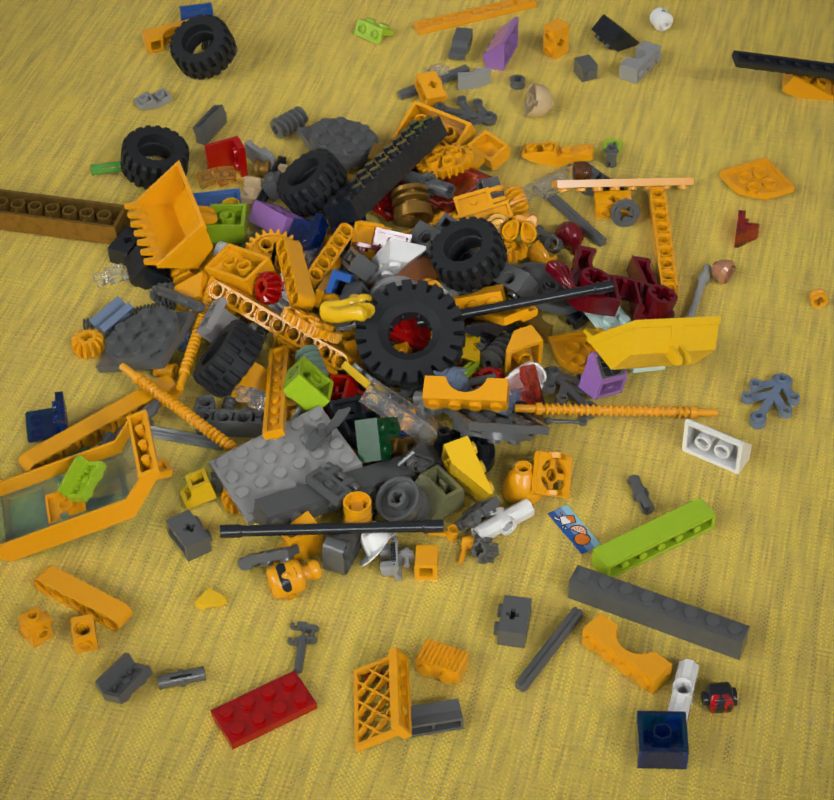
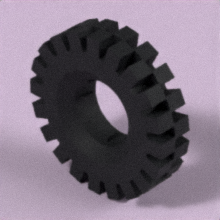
[355,279,466,391]

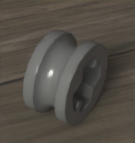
[510,75,525,90]

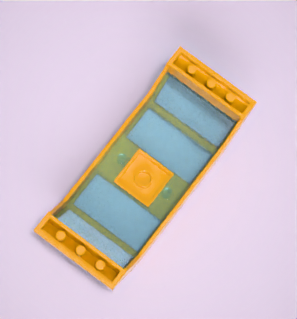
[0,409,160,562]

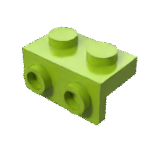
[354,17,394,44]
[57,455,107,502]

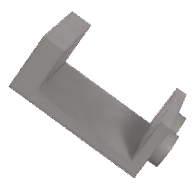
[196,297,258,343]

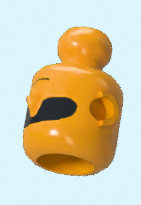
[266,559,322,600]

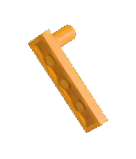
[314,257,343,308]

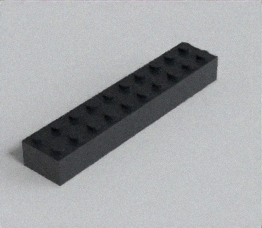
[322,116,448,227]

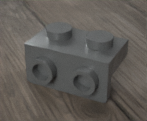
[95,652,153,704]

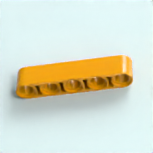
[308,223,354,291]
[276,236,315,311]
[33,565,133,632]

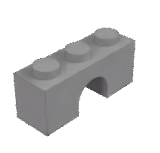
[619,41,662,84]

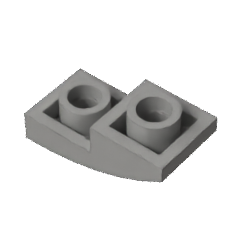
[458,68,491,90]
[133,87,173,110]
[245,140,275,169]

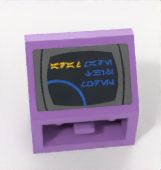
[578,351,628,400]

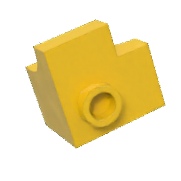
[180,468,217,510]

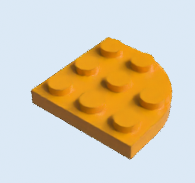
[720,157,795,200]
[548,328,598,374]

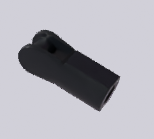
[566,311,590,330]

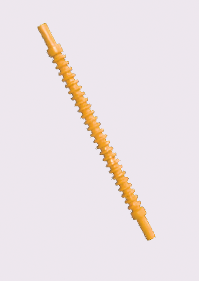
[176,274,221,391]
[119,363,238,451]
[514,402,718,419]

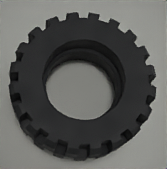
[170,14,236,80]
[120,125,190,190]
[277,148,347,217]
[429,217,508,292]
[193,319,264,398]

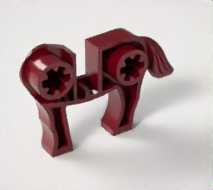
[545,245,678,320]

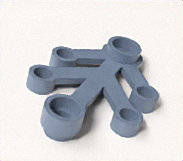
[741,373,800,429]

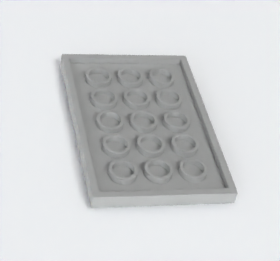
[209,406,362,525]

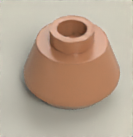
[711,259,736,284]

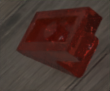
[734,210,760,248]
[519,364,545,405]

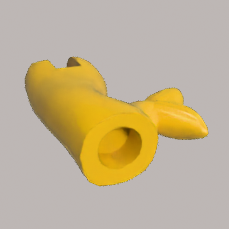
[320,294,375,323]

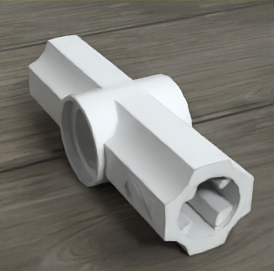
[471,499,535,542]
[666,659,699,728]

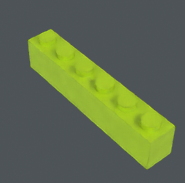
[592,498,716,578]

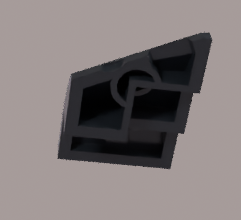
[465,320,520,339]
[325,395,381,452]

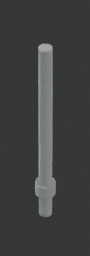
[686,264,711,317]

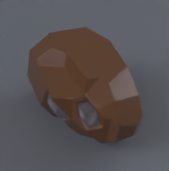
[572,162,592,180]

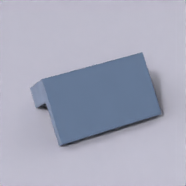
[89,296,134,338]

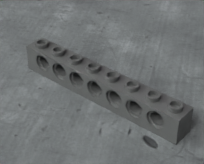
[409,220,538,299]

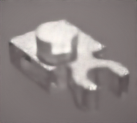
[423,63,451,77]
[93,263,129,287]
[234,385,266,410]

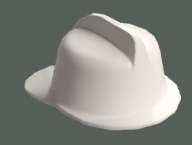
[359,521,396,567]

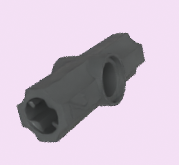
[403,171,455,199]

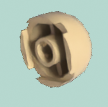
[523,83,554,118]

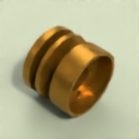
[390,183,433,227]

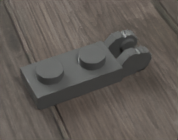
[237,544,300,571]

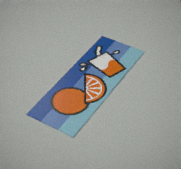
[547,505,601,554]

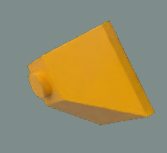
[505,325,543,377]

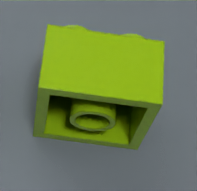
[207,203,248,244]
[282,356,334,412]

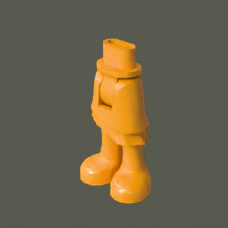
[502,212,538,243]

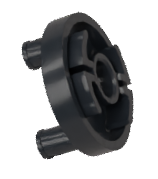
[433,426,495,475]

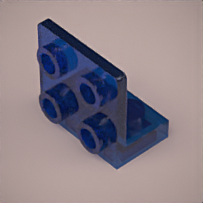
[287,213,329,257]
[25,391,69,443]

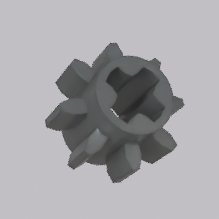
[472,537,499,564]

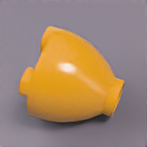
[502,461,544,504]

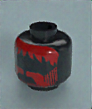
[701,682,738,714]

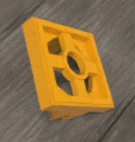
[531,451,573,499]

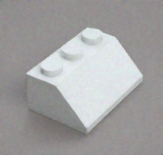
[367,238,426,285]
[682,419,752,475]

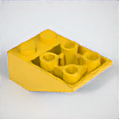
[441,436,494,501]

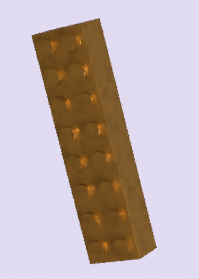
[0,189,130,244]

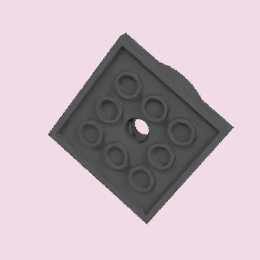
[296,117,379,169]
[96,306,196,373]
[442,408,549,445]

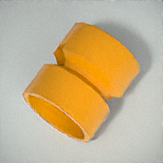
[343,491,373,523]

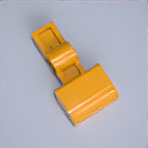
[441,130,511,187]

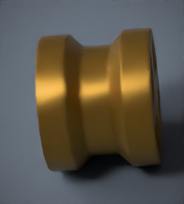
[254,159,271,177]

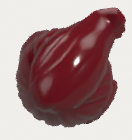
[554,221,585,255]

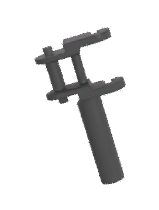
[288,621,319,674]

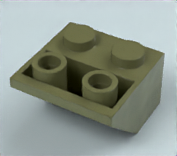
[415,464,464,520]

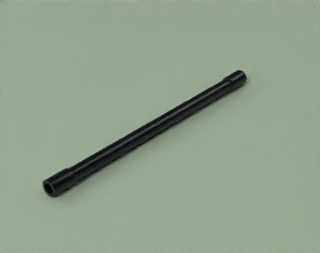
[416,280,614,328]
[220,519,444,538]

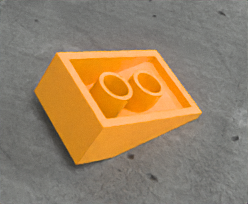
[782,56,834,101]
[204,243,276,298]

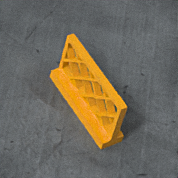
[353,647,412,752]

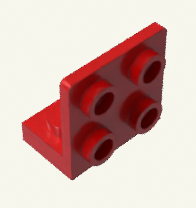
[204,136,248,177]

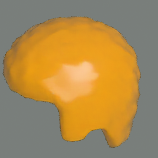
[528,240,558,263]

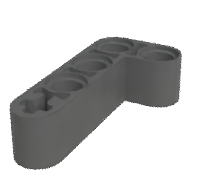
[194,394,264,438]
[322,509,377,575]

